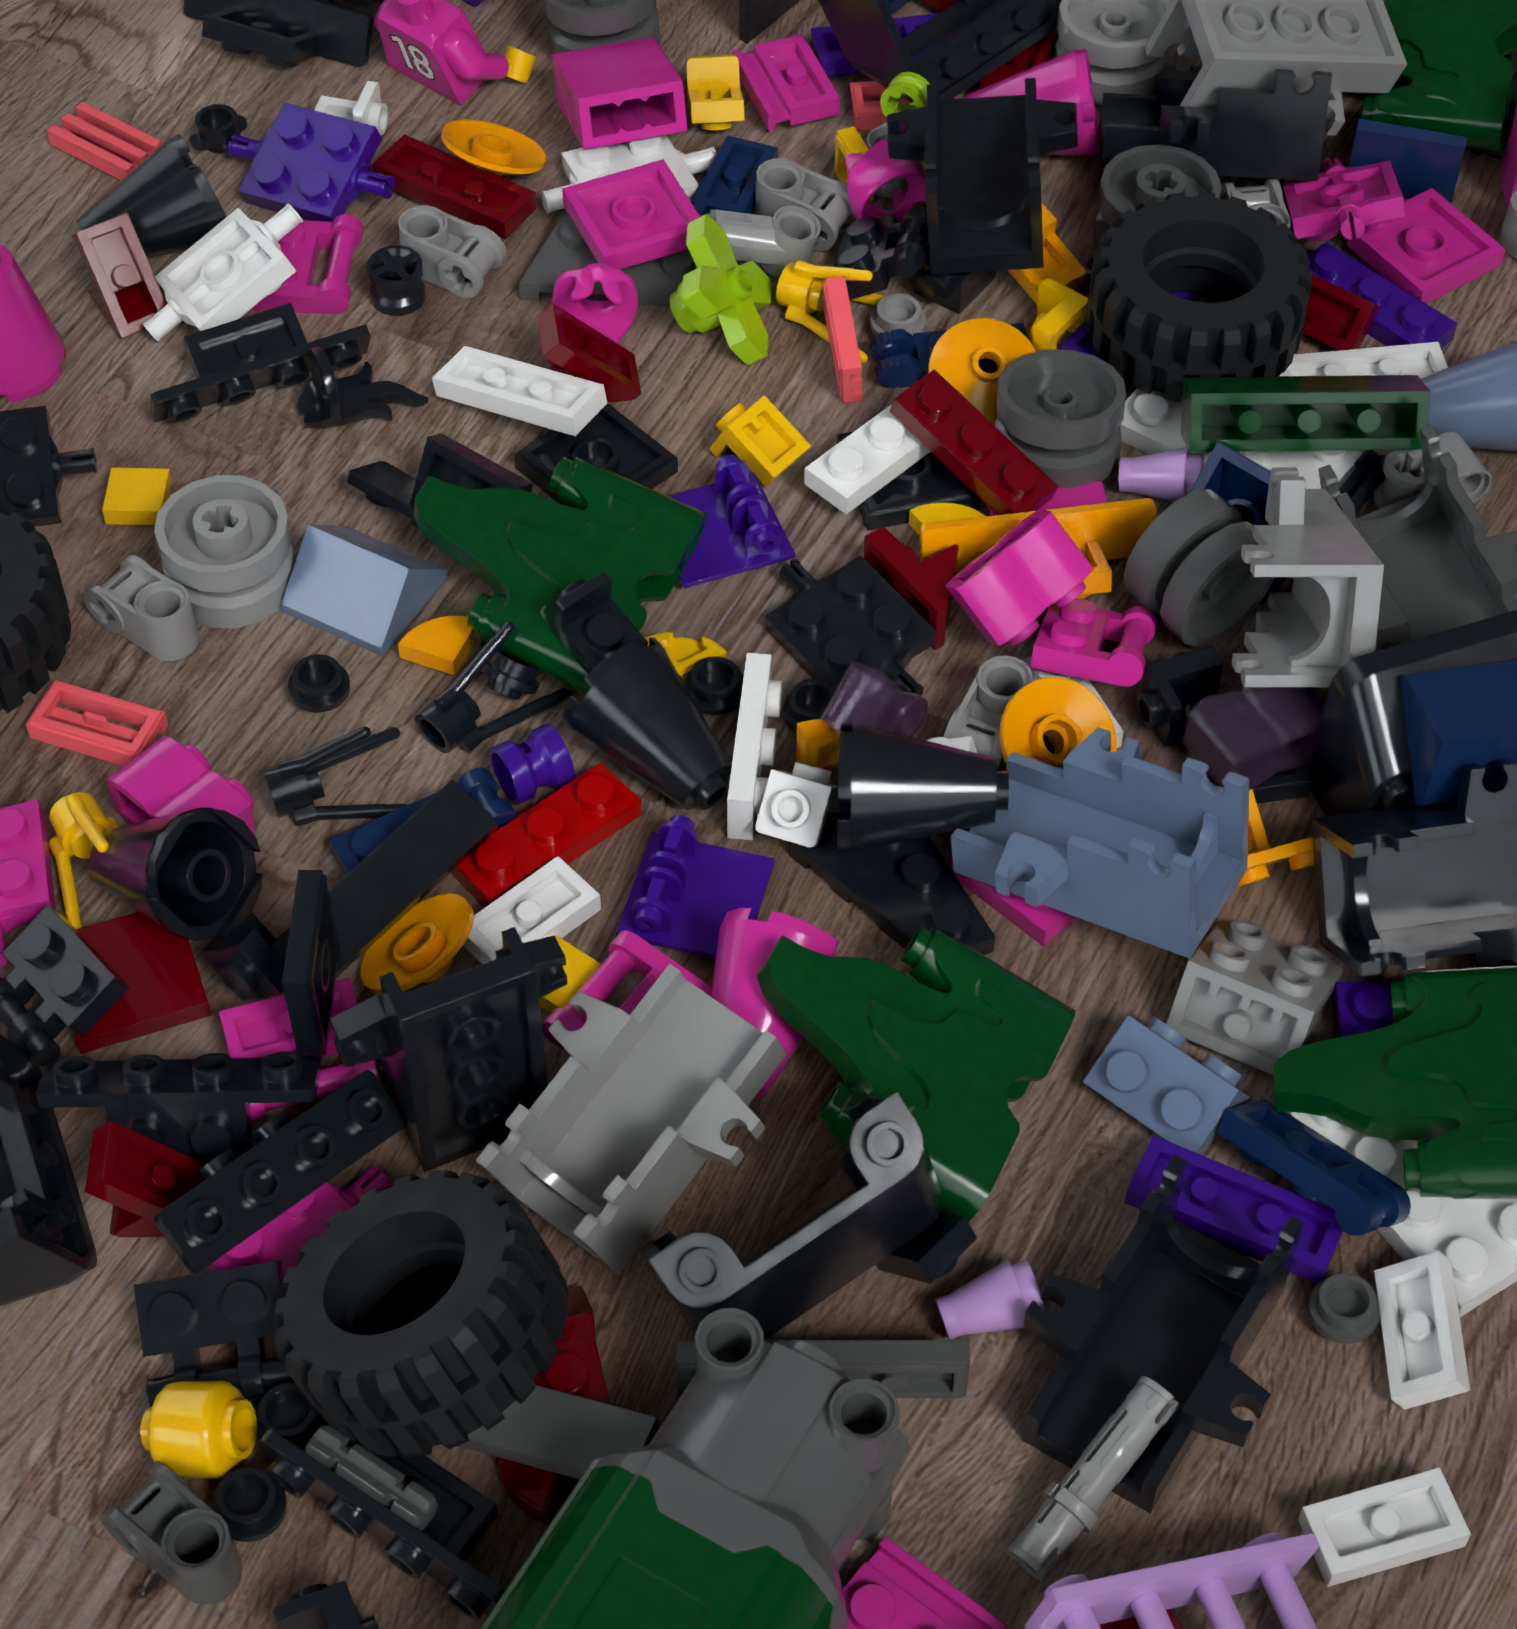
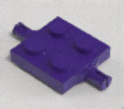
[228,102,396,222]

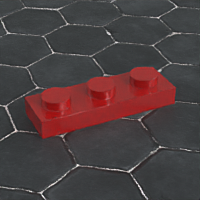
[452,762,642,908]

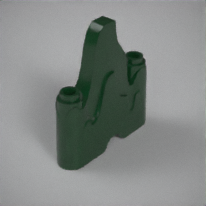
[1362,0,1517,151]
[414,457,709,695]
[756,926,1076,1222]
[1273,965,1517,1199]

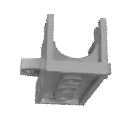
[1145,0,1407,136]
[1232,467,1384,687]
[475,964,787,1276]

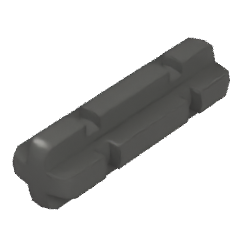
[304,1425,438,1532]

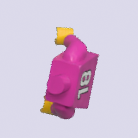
[374,0,537,106]

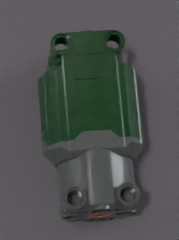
[480,1308,909,1629]

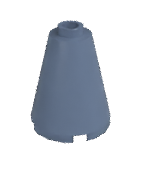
[1420,341,1517,451]

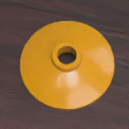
[441,120,547,177]
[928,318,1036,426]
[999,677,1117,769]
[360,893,474,995]

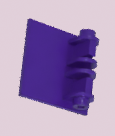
[669,455,796,588]
[616,815,775,959]

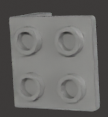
[1166,920,1343,1076]

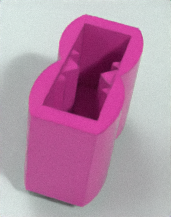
[945,509,1094,646]
[107,736,255,833]

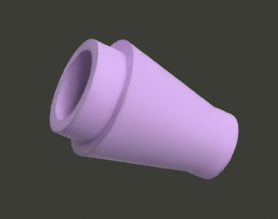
[1118,447,1205,502]
[935,1259,1046,1340]

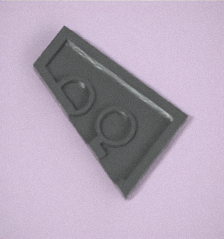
[519,214,697,306]

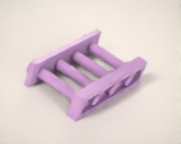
[1025,1533,1320,1629]

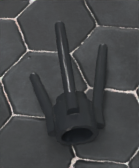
[415,621,571,753]
[263,726,407,826]

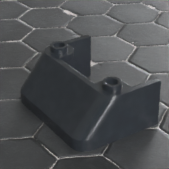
[818,0,1061,103]
[1309,610,1517,816]

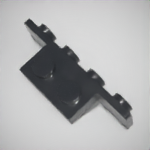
[183,0,374,67]
[150,303,371,423]
[347,433,533,529]
[36,1051,321,1164]
[154,1070,407,1274]
[260,1429,505,1621]

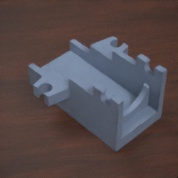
[951,727,1249,959]

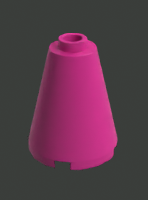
[963,49,1100,157]
[0,245,66,402]
[711,908,849,1098]

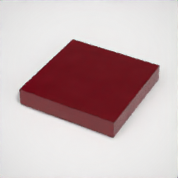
[74,912,212,1054]

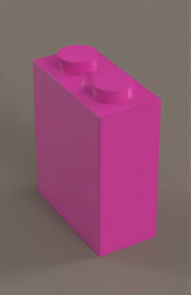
[551,36,688,150]

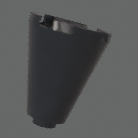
[72,134,227,258]
[562,637,731,810]
[837,722,1009,852]
[90,807,263,941]

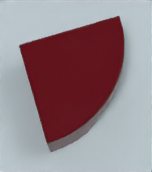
[497,1457,565,1523]

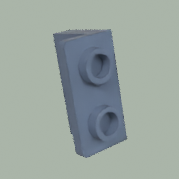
[1083,1015,1250,1155]

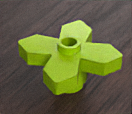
[669,214,772,365]

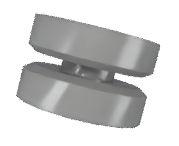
[1054,0,1171,105]
[154,475,296,629]

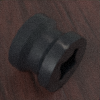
[367,246,426,316]

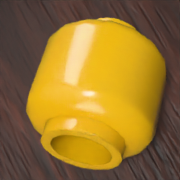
[140,1381,257,1478]

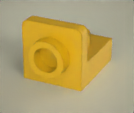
[1029,277,1088,352]
[709,395,811,487]

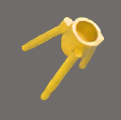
[776,260,885,363]
[48,792,119,929]

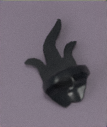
[297,347,429,428]

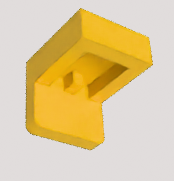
[686,54,745,130]

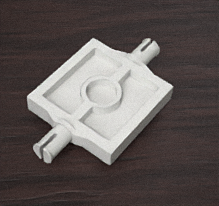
[541,135,717,214]
[142,203,304,342]

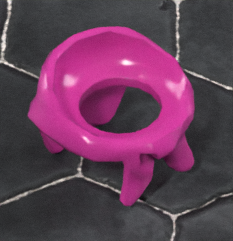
[845,140,926,222]
[552,263,638,344]

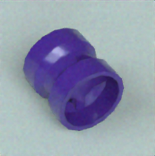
[490,723,575,805]

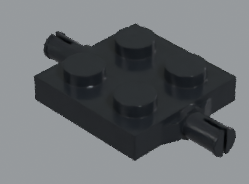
[0,406,98,527]
[765,555,935,706]

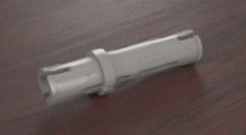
[1005,1376,1179,1582]

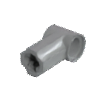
[709,206,821,278]

